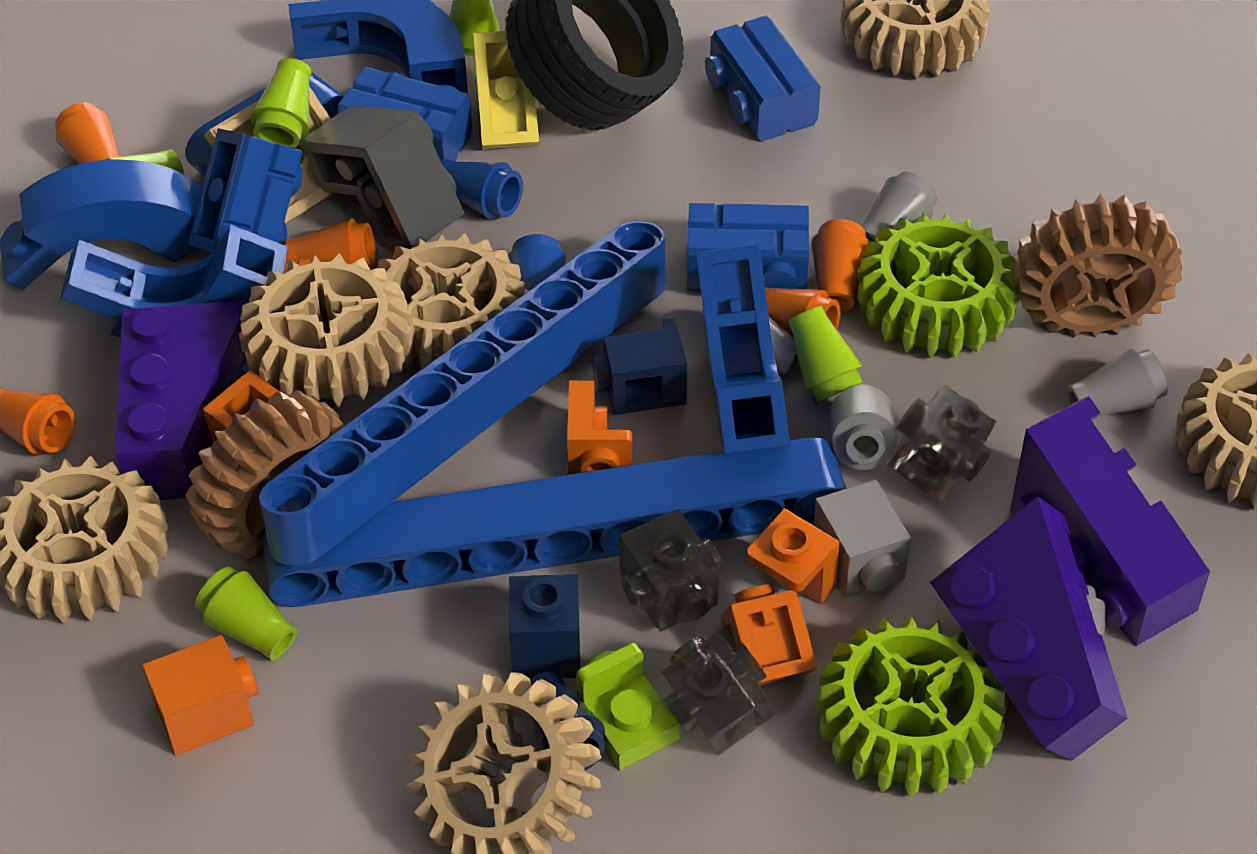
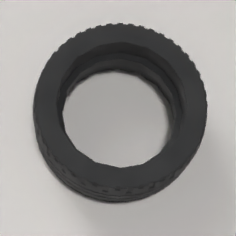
[505,0,684,130]

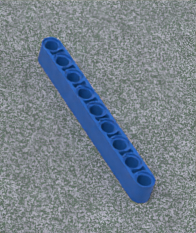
[259,221,666,566]
[263,438,847,607]

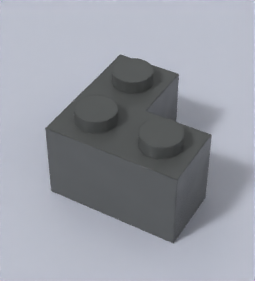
[300,105,465,250]

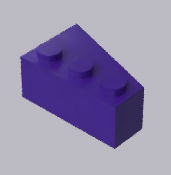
[115,300,248,500]
[1010,396,1210,646]
[930,497,1128,760]

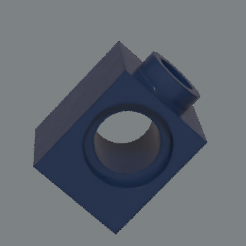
[509,574,581,679]

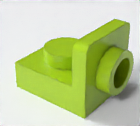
[576,643,680,770]

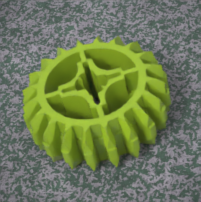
[857,212,1020,359]
[815,614,1007,798]

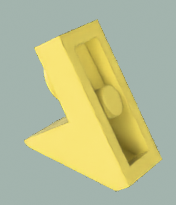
[473,31,539,150]

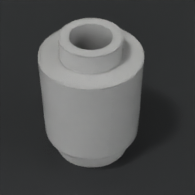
[830,384,897,470]

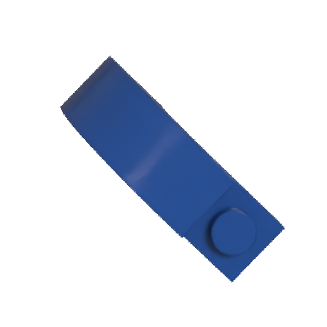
[288,0,468,93]
[0,159,203,290]
[60,225,288,338]
[696,244,790,454]

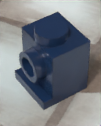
[592,317,687,415]

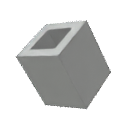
[813,479,911,598]

